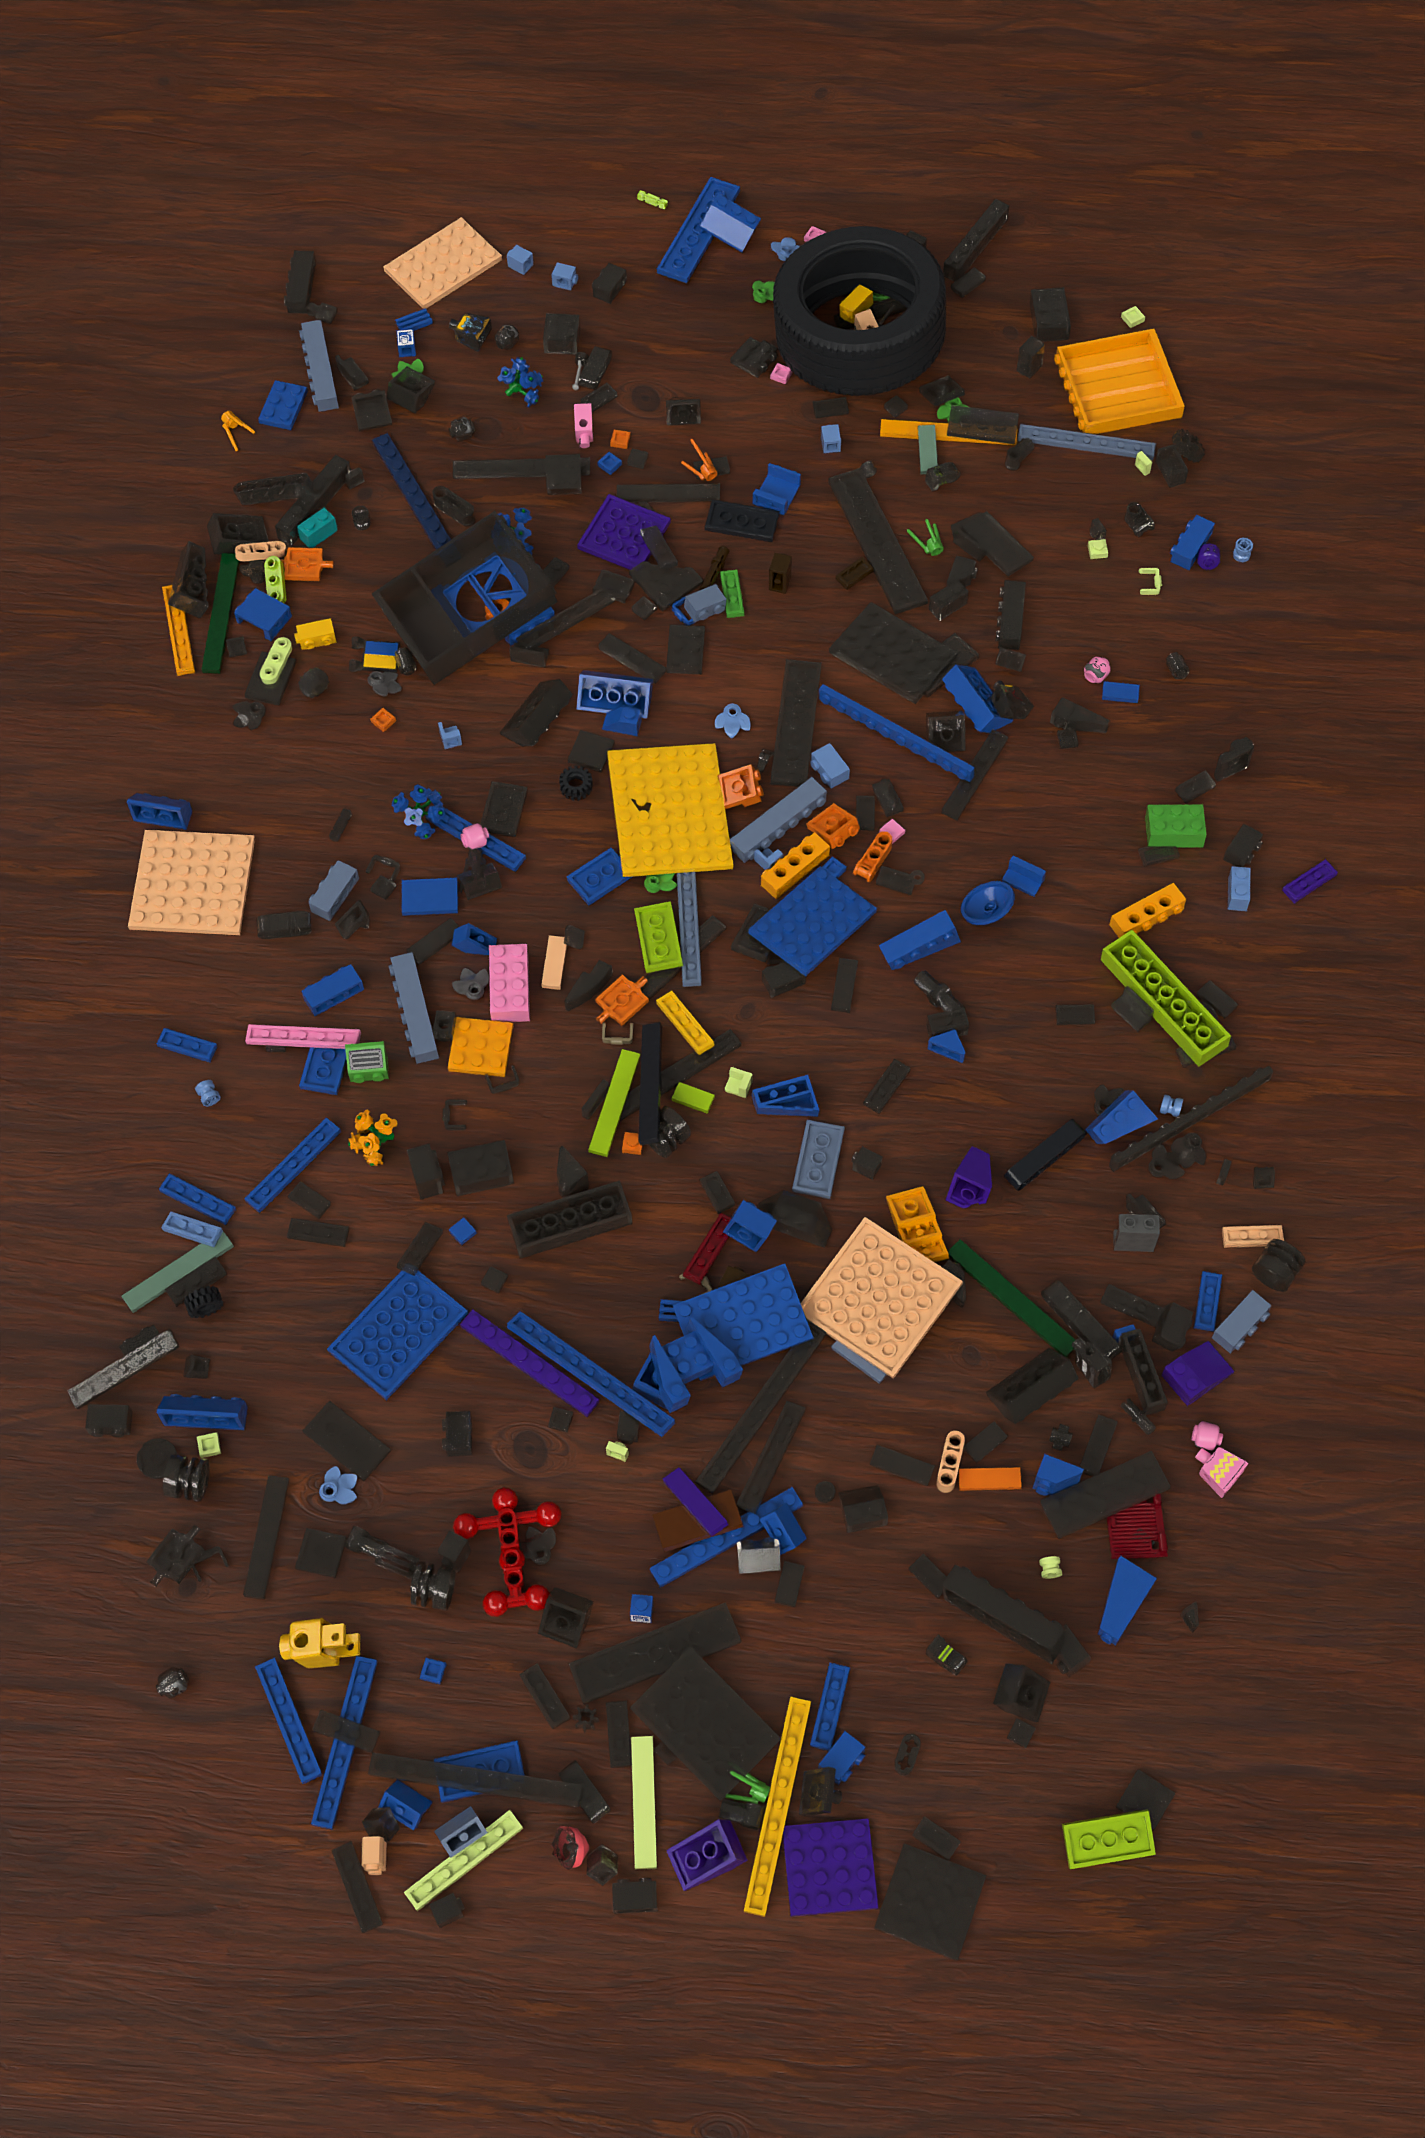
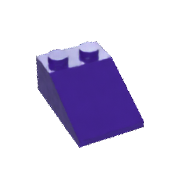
[1161,1341,1235,1407]
[666,1819,747,1891]

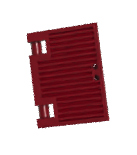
[1103,1486,1168,1559]

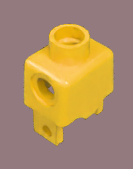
[279,1618,360,1668]

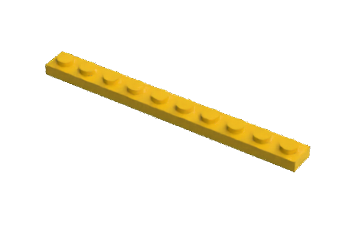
[744,1697,811,1917]

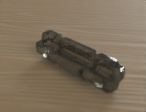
[329,808,352,842]

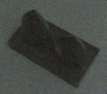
[872,778,904,817]

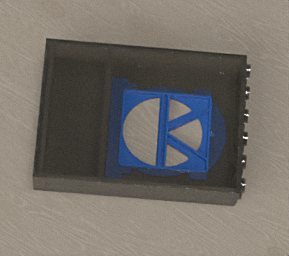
[372,511,558,685]

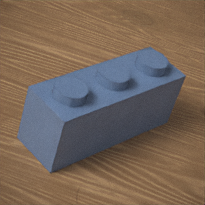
[309,860,359,921]
[1212,1290,1272,1354]

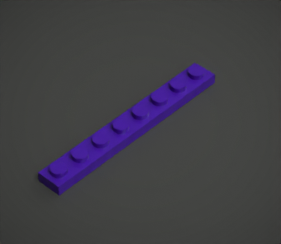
[460,1309,599,1417]

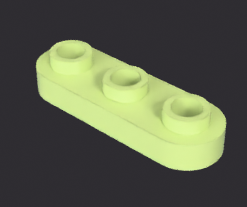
[260,637,292,684]

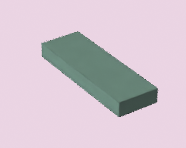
[918,425,938,474]

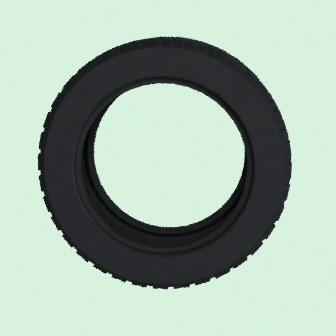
[773,226,946,396]

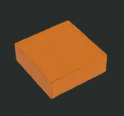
[610,429,631,449]
[370,708,396,732]

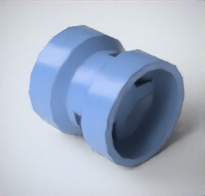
[1233,538,1253,562]
[195,1080,221,1107]
[1159,1094,1183,1118]

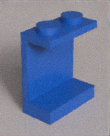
[753,463,801,515]
[234,588,292,641]

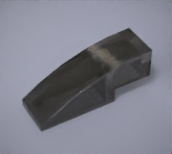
[564,960,613,1011]

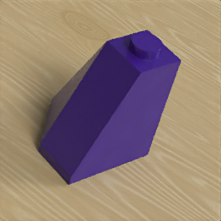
[946,1146,992,1208]

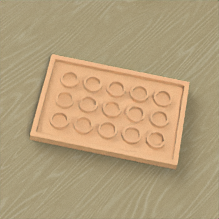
[383,217,502,309]

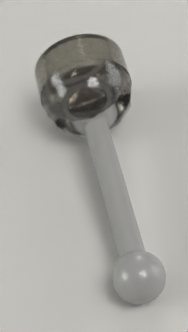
[572,352,589,390]

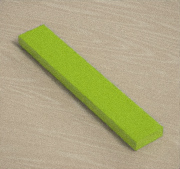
[588,1049,641,1157]

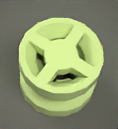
[1039,1556,1062,1579]

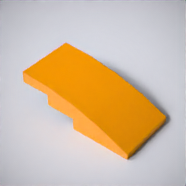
[886,1186,949,1262]

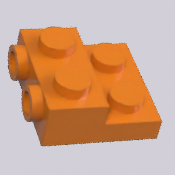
[718,764,764,809]
[806,803,860,849]

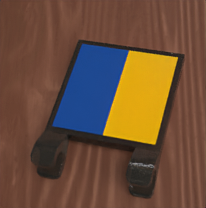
[349,636,400,673]

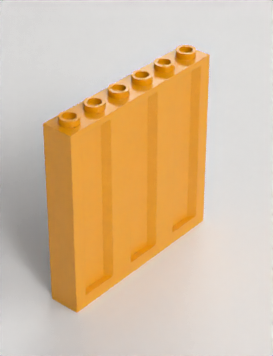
[1054,329,1185,434]

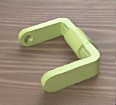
[1139,568,1162,595]

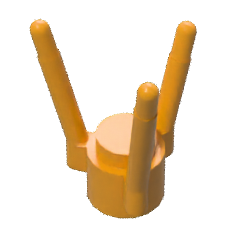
[221,411,255,451]

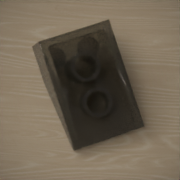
[207,513,269,555]

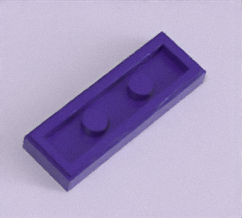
[1282,859,1338,903]

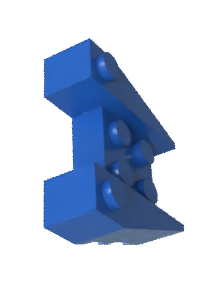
[649,1317,743,1413]

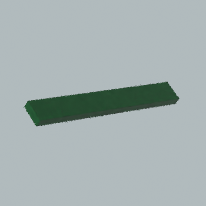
[202,553,240,674]
[948,1239,1079,1359]

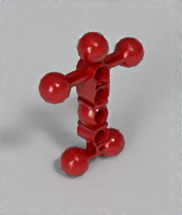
[453,1487,561,1617]

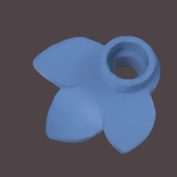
[771,237,800,261]
[715,703,751,739]
[319,1466,357,1504]

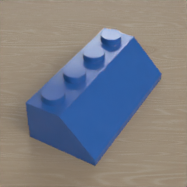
[942,664,1014,733]
[576,670,653,718]
[157,1394,248,1430]

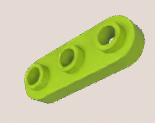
[264,556,286,603]

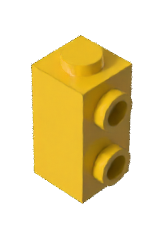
[839,284,873,324]
[294,618,337,650]

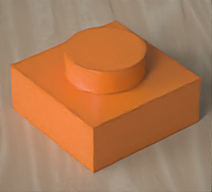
[622,1132,643,1155]

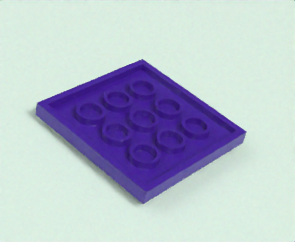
[577,494,671,574]
[783,1819,878,1917]

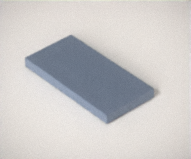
[792,1120,845,1199]

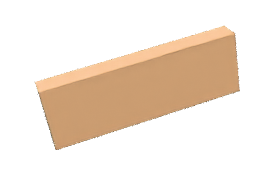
[541,936,568,990]
[1222,1225,1284,1248]

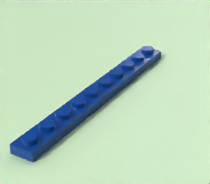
[819,684,975,782]
[507,1311,675,1437]

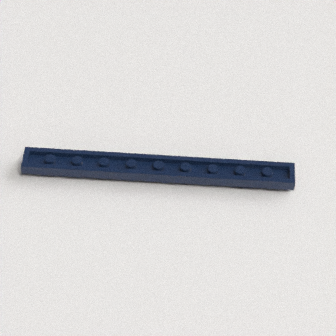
[372,433,461,567]

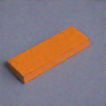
[958,1467,1022,1491]

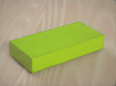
[672,1082,715,1114]

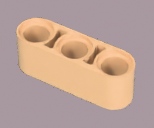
[936,1431,965,1493]

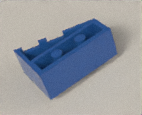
[751,1075,819,1117]

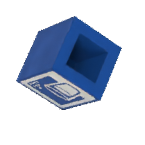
[396,329,416,357]
[630,1594,654,1623]

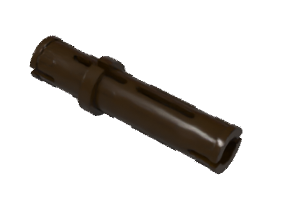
[699,546,730,590]

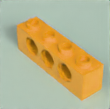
[761,832,830,899]
[1109,883,1186,938]

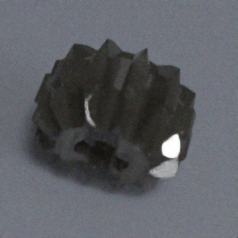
[298,667,330,698]

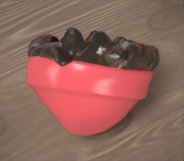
[551,1826,589,1870]

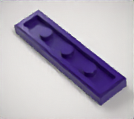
[663,1468,728,1537]

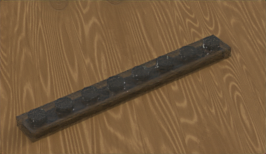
[453,457,590,479]

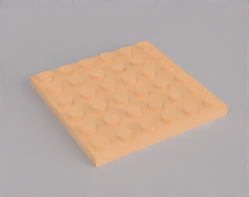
[128,830,255,935]
[800,1217,963,1379]

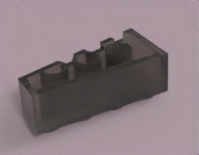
[168,541,209,619]

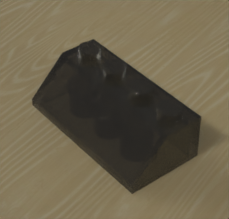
[500,679,573,747]
[986,1348,1079,1424]

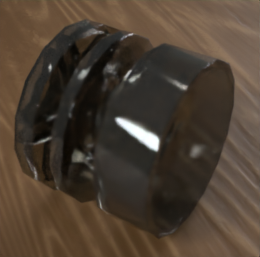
[648,1106,692,1158]
[1252,1239,1306,1292]
[163,1454,210,1502]
[410,1561,456,1611]

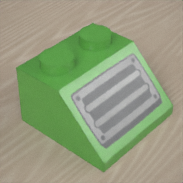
[345,1041,389,1083]

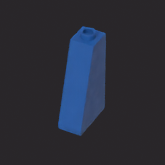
[1098,1556,1157,1646]

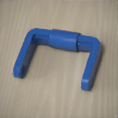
[672,597,695,626]

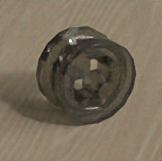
[859,461,877,478]

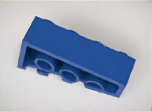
[879,910,961,970]

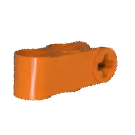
[853,831,892,883]

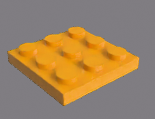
[448,1017,513,1077]

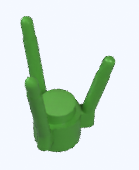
[907,519,944,556]
[725,1761,771,1805]

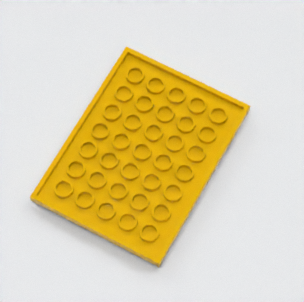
[607,743,733,877]

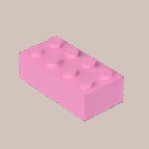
[489,944,530,1022]

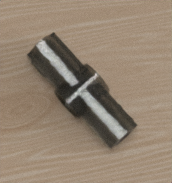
[914,970,965,1020]

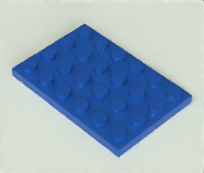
[748,866,877,976]
[327,1263,468,1401]
[673,1264,814,1381]

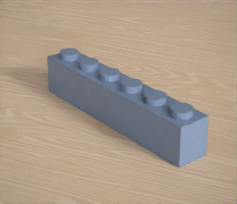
[299,320,339,412]
[730,777,827,863]
[388,952,439,1064]

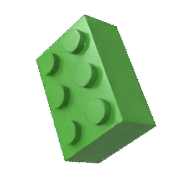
[1145,804,1206,848]

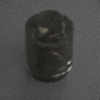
[394,647,417,676]
[1166,652,1190,679]

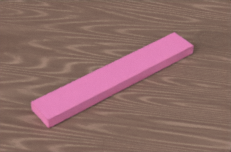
[245,1024,361,1049]

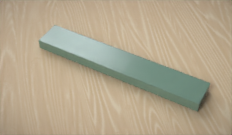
[121,1232,234,1313]

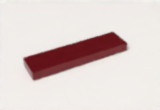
[683,1213,731,1285]

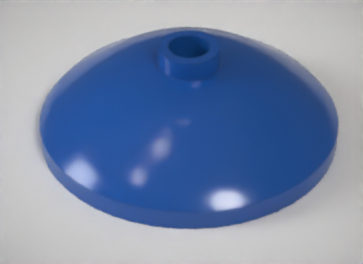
[961,881,1015,925]

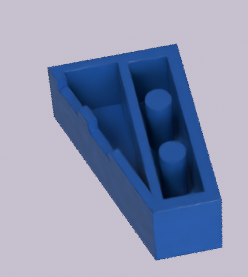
[1085,1090,1158,1144]

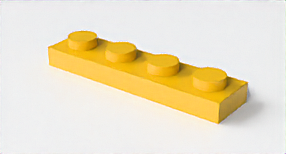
[656,991,715,1055]

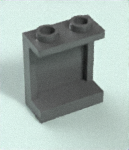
[1113,1214,1160,1252]

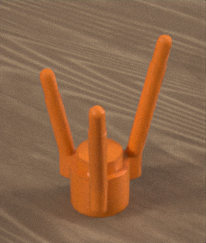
[681,439,718,481]

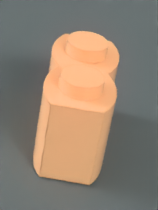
[361,1836,387,1875]

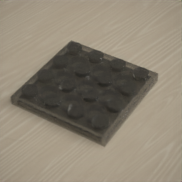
[874,1843,986,1961]

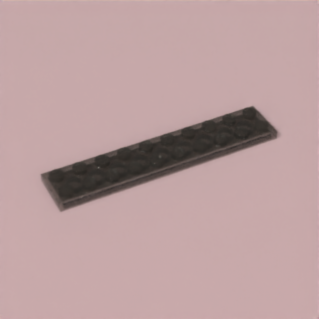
[828,468,928,615]

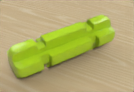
[637,190,668,210]

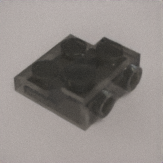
[730,337,778,378]
[351,389,392,431]
[1214,737,1254,782]

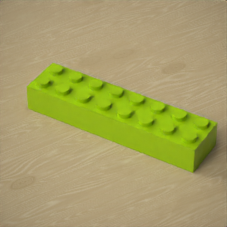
[1101,930,1231,1067]

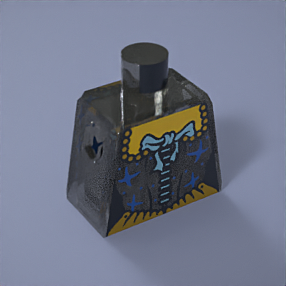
[449,313,492,352]

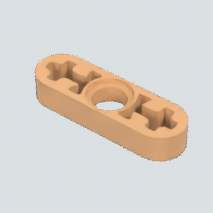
[235,541,286,561]

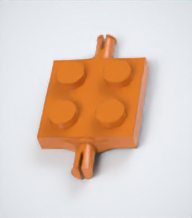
[273,547,334,581]
[595,974,649,1026]

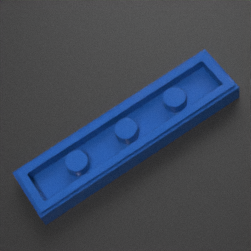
[159,1173,236,1225]
[810,1662,850,1751]

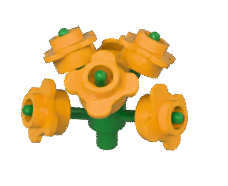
[348,1109,398,1166]

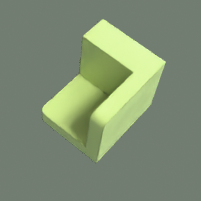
[725,1067,752,1098]

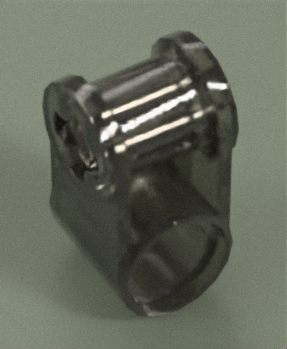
[1124,502,1155,537]

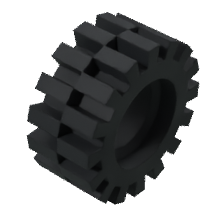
[559,765,593,801]
[184,1286,223,1318]

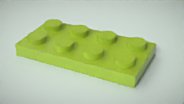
[634,901,683,973]
[1062,1809,1156,1869]

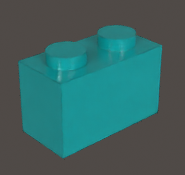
[297,508,338,548]

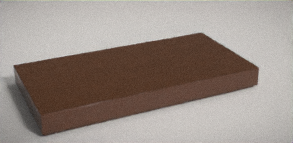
[653,1490,743,1552]

